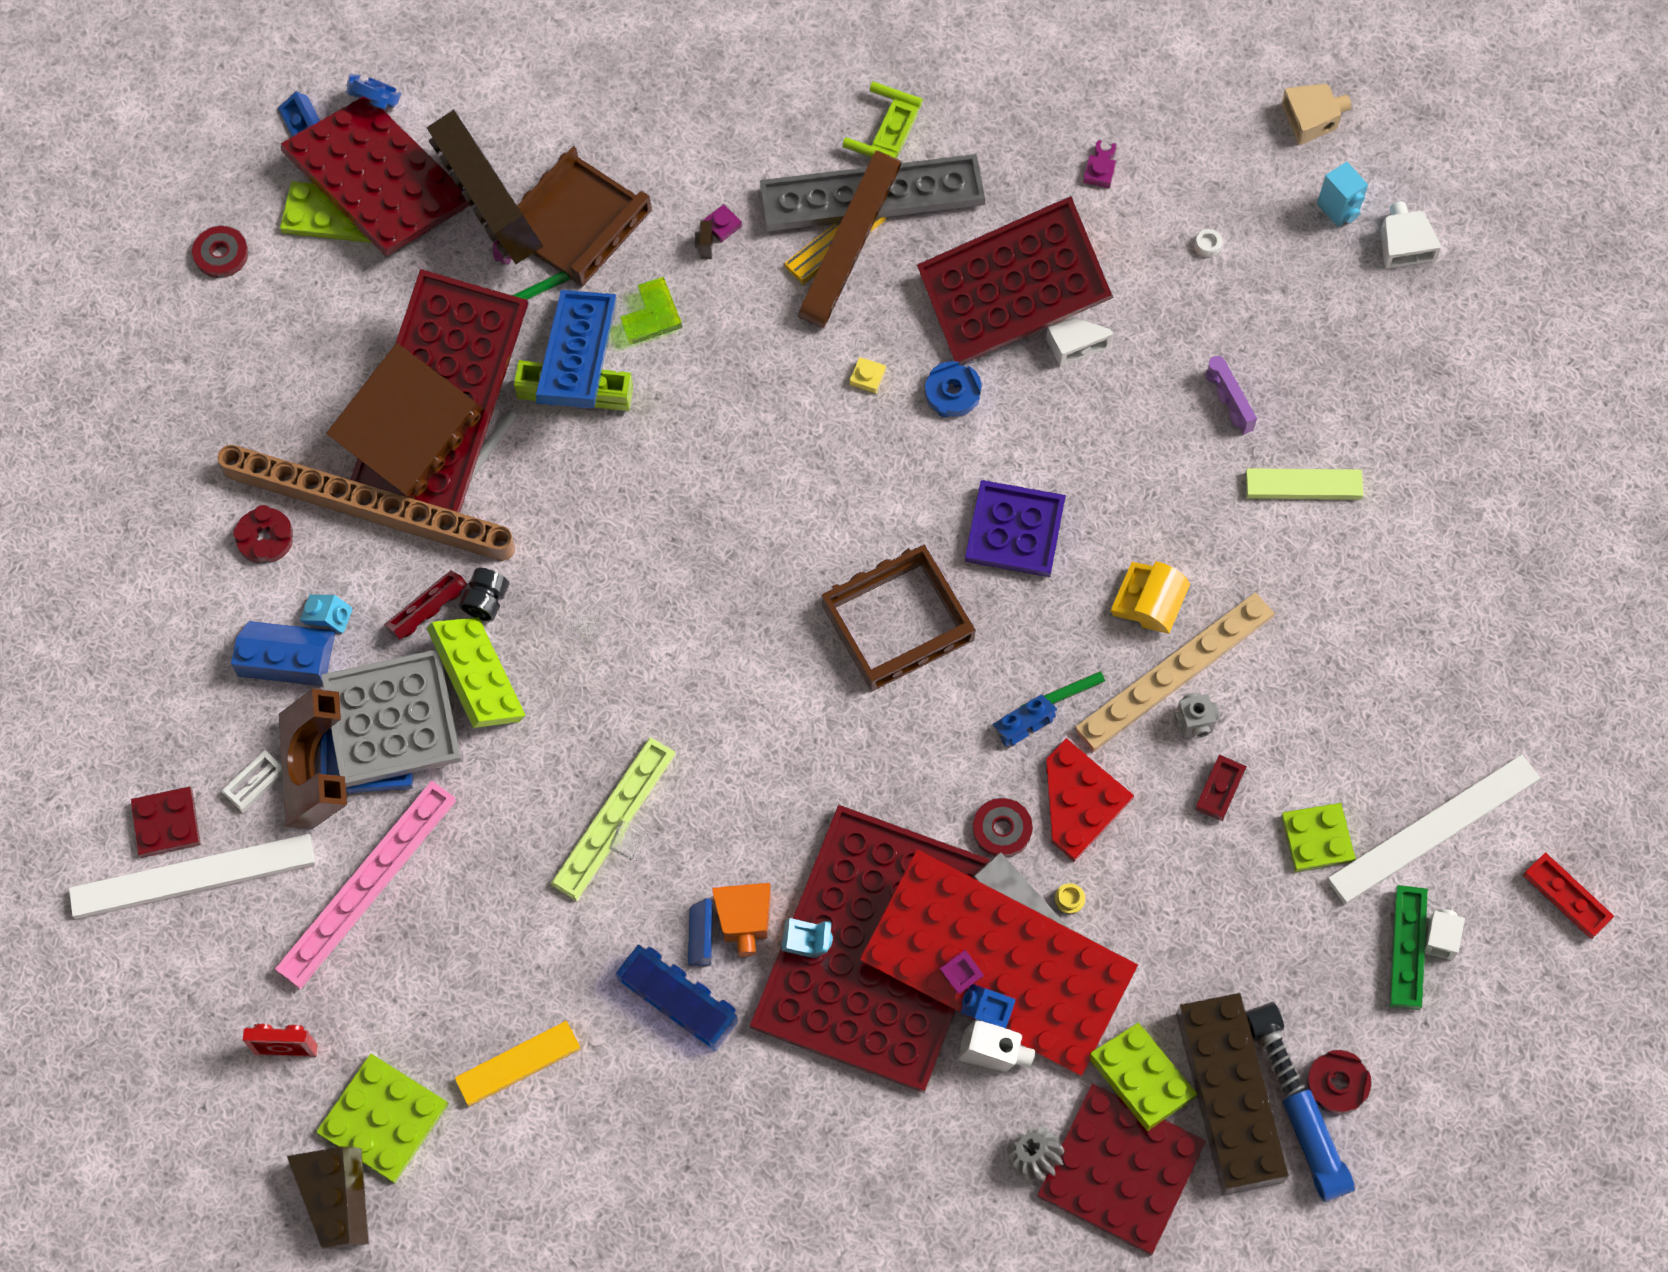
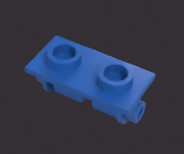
[992,694,1057,747]

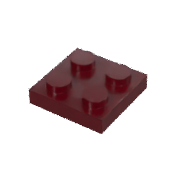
[131,786,201,858]

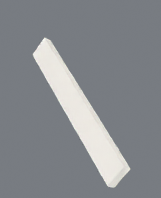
[1327,755,1541,905]
[69,834,316,919]

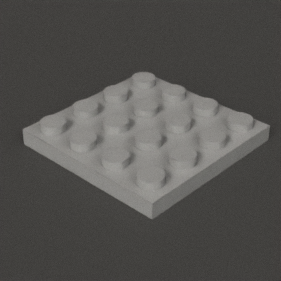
[321,650,462,787]

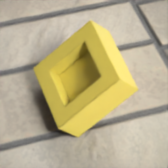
[850,357,886,394]

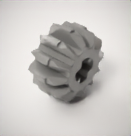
[1009,1126,1065,1182]

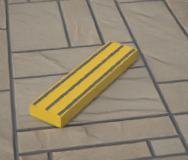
[784,217,885,285]

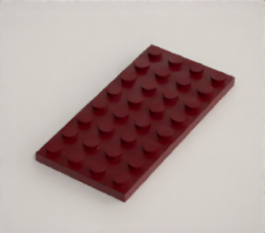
[350,269,529,513]

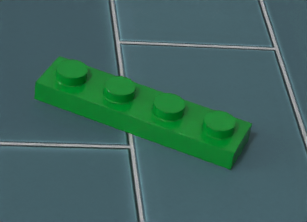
[1389,885,1428,1010]

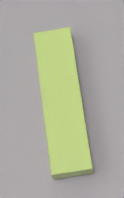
[1246,468,1363,500]

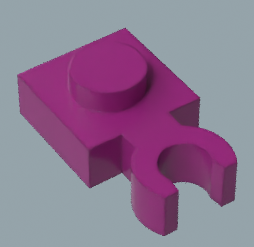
[1083,140,1116,188]

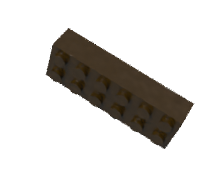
[426,109,544,265]
[1176,993,1289,1196]

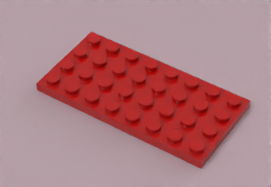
[860,849,1138,1076]

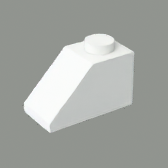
[1046,317,1113,367]

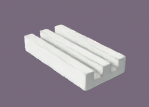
[221,750,282,813]

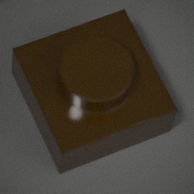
[695,221,713,259]

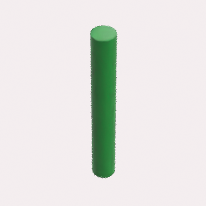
[512,272,570,300]
[1020,671,1105,707]

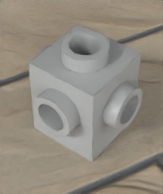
[1174,693,1219,739]

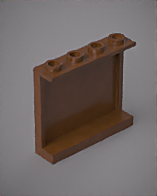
[517,146,652,287]
[326,342,483,499]

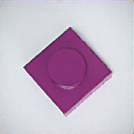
[703,204,742,243]
[940,950,984,994]

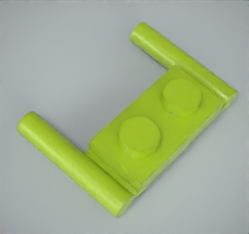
[842,81,923,158]

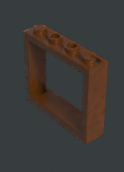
[821,544,976,692]

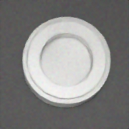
[1194,229,1223,258]

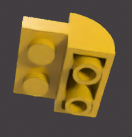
[1110,561,1190,634]

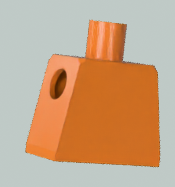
[712,882,771,957]

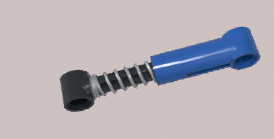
[1245,1001,1355,1202]

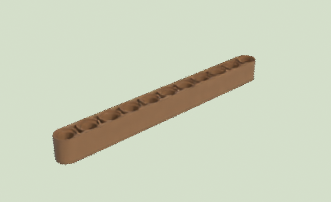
[217,445,515,561]

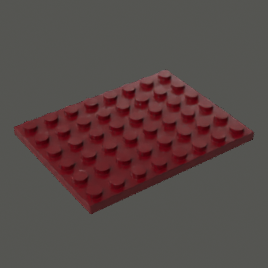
[750,804,991,1094]

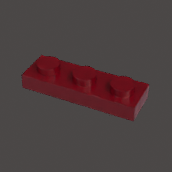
[384,570,468,640]

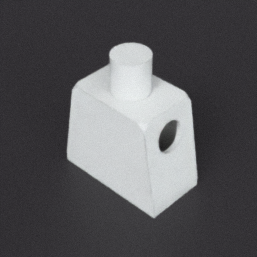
[1381,202,1441,269]
[957,1019,1035,1072]

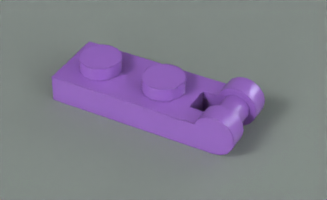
[1206,356,1257,435]

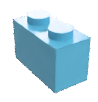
[1317,161,1368,227]

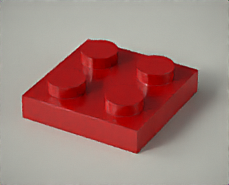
[242,1024,318,1057]

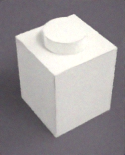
[1425,909,1465,960]

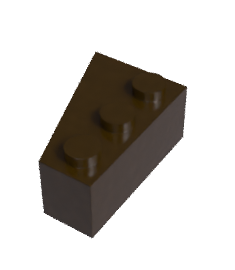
[287,1146,369,1249]

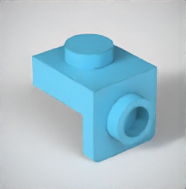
[300,594,352,633]
[781,918,833,958]

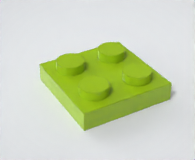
[1281,802,1356,873]

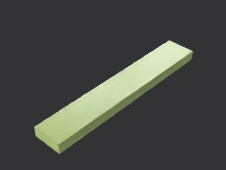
[551,737,675,901]

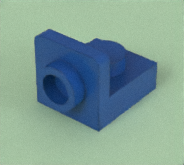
[961,984,1016,1029]

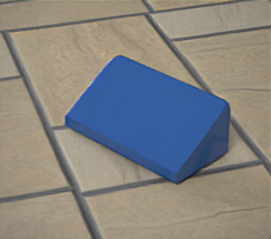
[278,91,321,137]
[688,898,713,966]

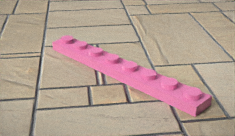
[275,780,456,990]

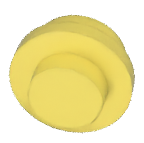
[1055,883,1085,914]

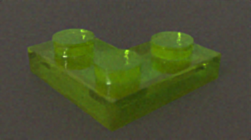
[620,276,682,345]

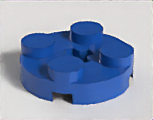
[346,74,402,109]
[925,361,982,418]

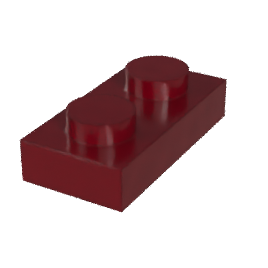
[1195,754,1247,822]

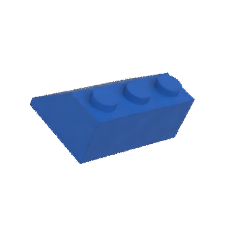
[231,621,336,686]

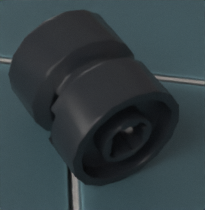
[459,567,510,622]

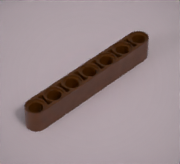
[798,150,902,329]

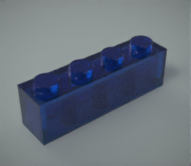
[616,944,738,1052]

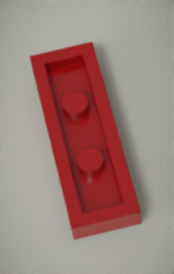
[1523,852,1615,940]

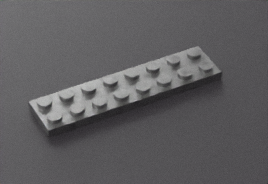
[760,154,985,232]

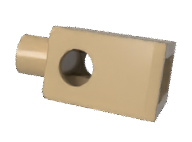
[1281,84,1351,145]

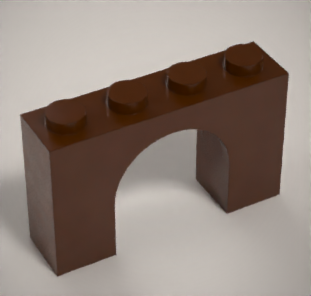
[278,688,347,829]

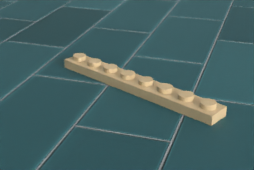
[1075,592,1275,752]

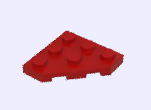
[1046,738,1134,862]

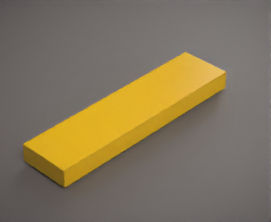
[454,1020,581,1107]

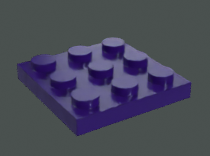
[965,480,1066,577]

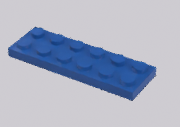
[536,290,616,408]

